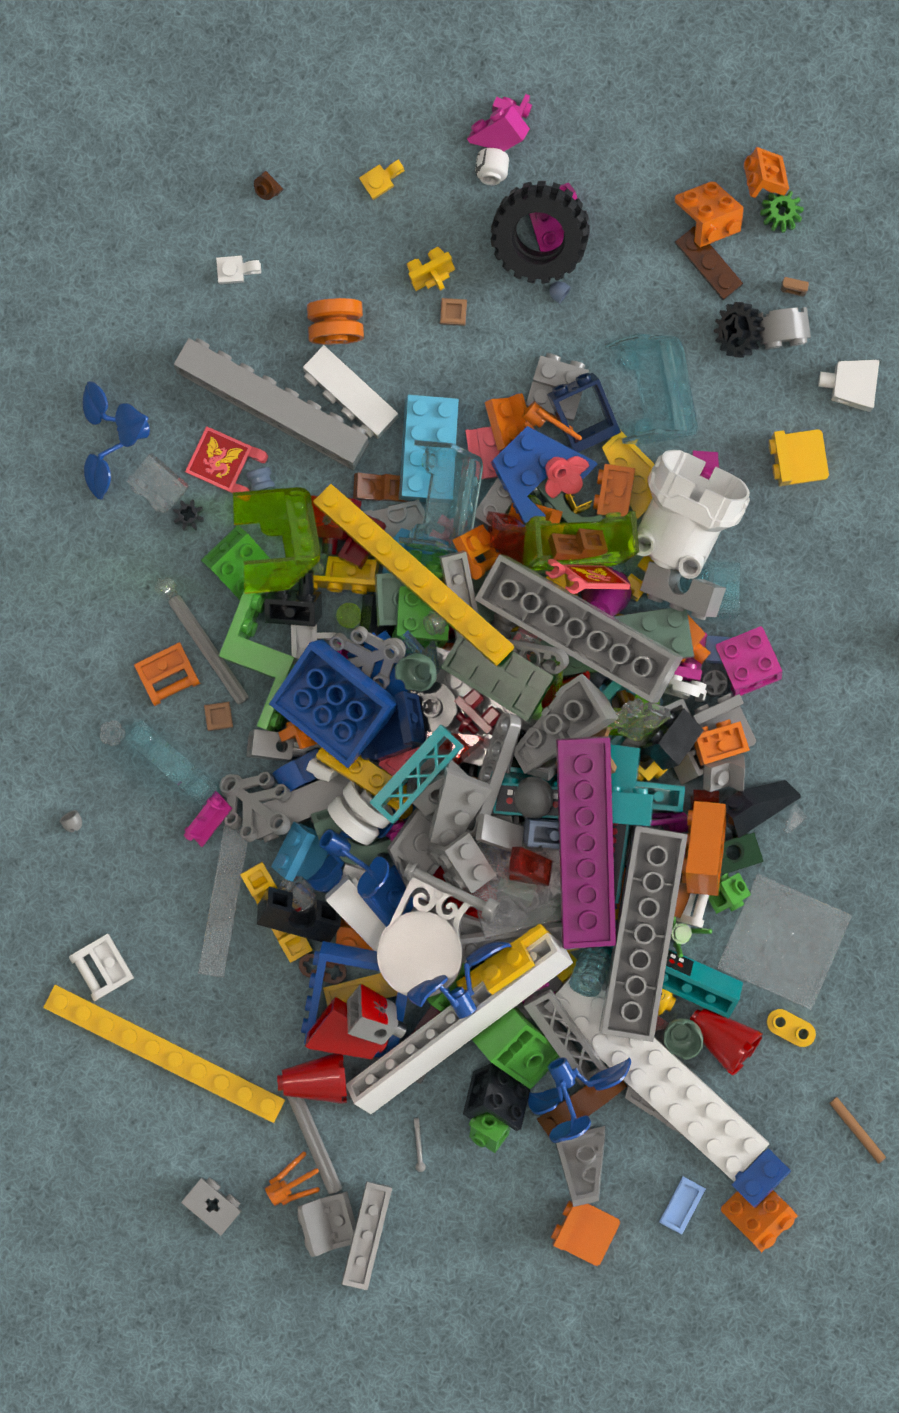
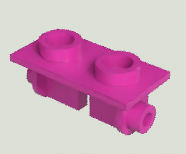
[184,792,233,847]

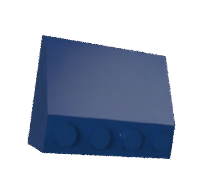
[269,639,397,768]

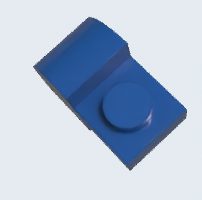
[272,749,318,793]

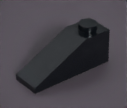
[721,780,801,838]

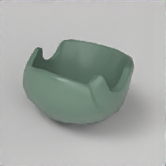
[395,653,437,692]
[663,1018,703,1060]

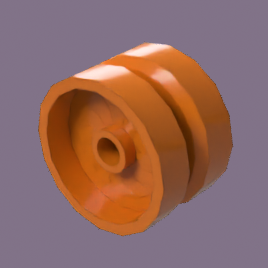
[307,298,364,345]

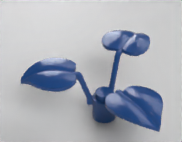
[83,381,150,500]
[306,807,396,898]
[407,941,512,1019]
[528,1057,631,1143]

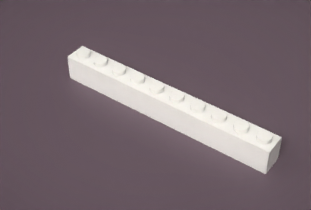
[346,932,573,1114]

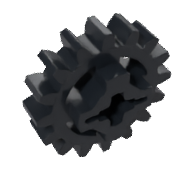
[714,302,765,358]

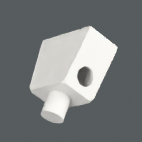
[818,360,879,412]

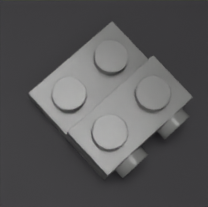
[526,353,589,421]

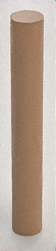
[829,1097,886,1164]

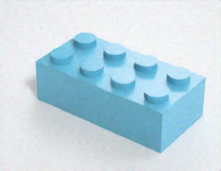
[399,395,459,504]

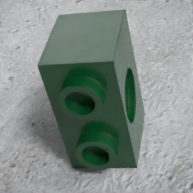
[721,832,764,875]

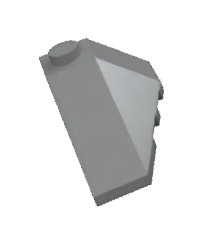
[514,674,619,774]

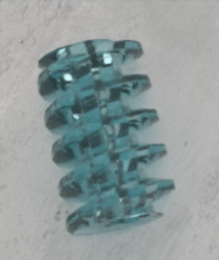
[569,946,611,997]

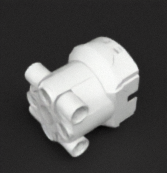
[632,450,750,579]

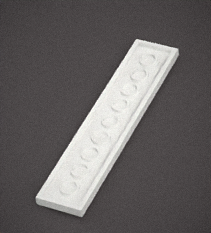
[544,968,769,1181]

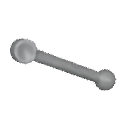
[414,1118,426,1172]

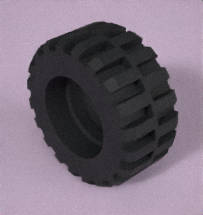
[490,181,590,284]

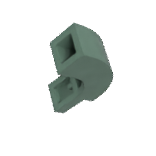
[311,809,391,865]

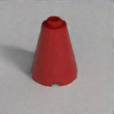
[690,1008,763,1076]
[277,1053,347,1104]

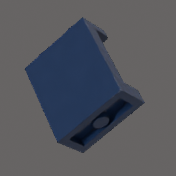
[361,691,426,762]

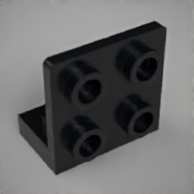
[463,1063,530,1131]

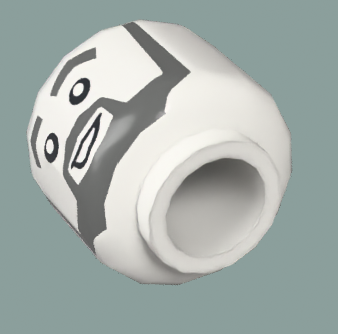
[475,148,509,185]

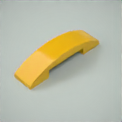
[240,862,313,963]

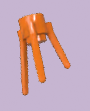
[522,401,582,441]
[265,1152,320,1206]

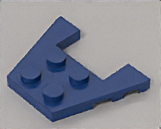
[491,426,598,533]

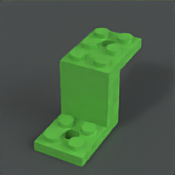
[219,584,298,732]
[427,963,560,1089]

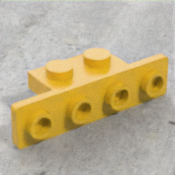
[296,556,379,595]
[316,747,407,811]
[456,924,552,995]

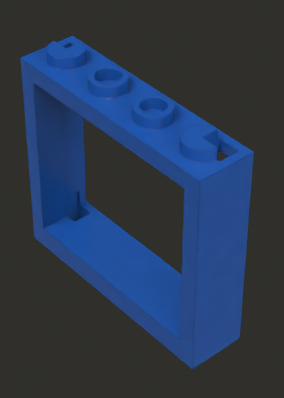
[301,941,408,1058]

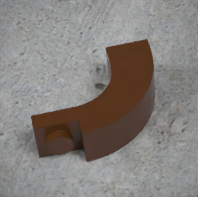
[537,1067,627,1136]

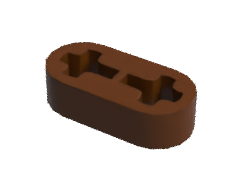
[299,954,347,984]

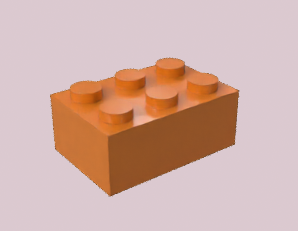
[681,801,726,896]

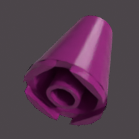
[581,566,632,617]

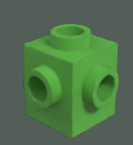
[708,873,751,914]
[469,1112,510,1153]

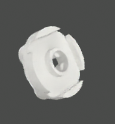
[664,674,707,702]

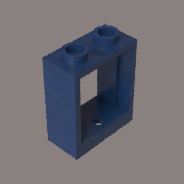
[547,373,621,453]

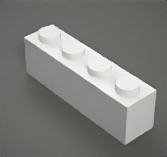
[303,345,399,439]
[325,874,386,951]

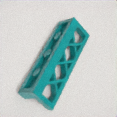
[369,725,464,824]

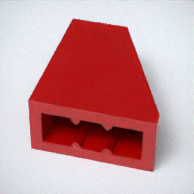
[305,996,388,1059]

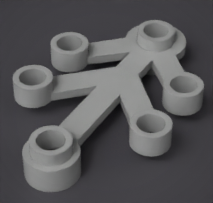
[330,626,406,689]
[220,772,291,842]

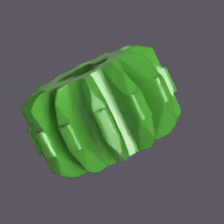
[760,191,804,233]

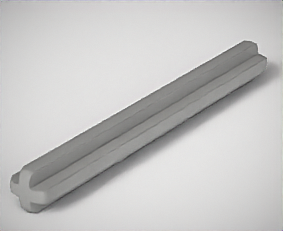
[168,595,249,704]
[287,1096,342,1194]

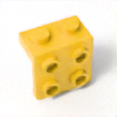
[769,429,829,486]

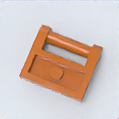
[452,524,502,580]
[134,642,200,706]

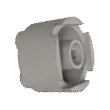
[757,307,811,350]

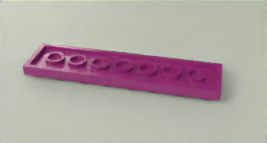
[556,736,616,949]

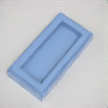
[659,1176,706,1234]

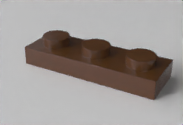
[675,226,743,300]

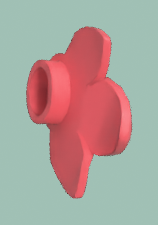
[545,456,589,498]

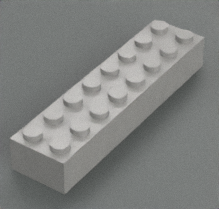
[174,338,369,471]
[474,554,683,703]
[599,825,688,1042]

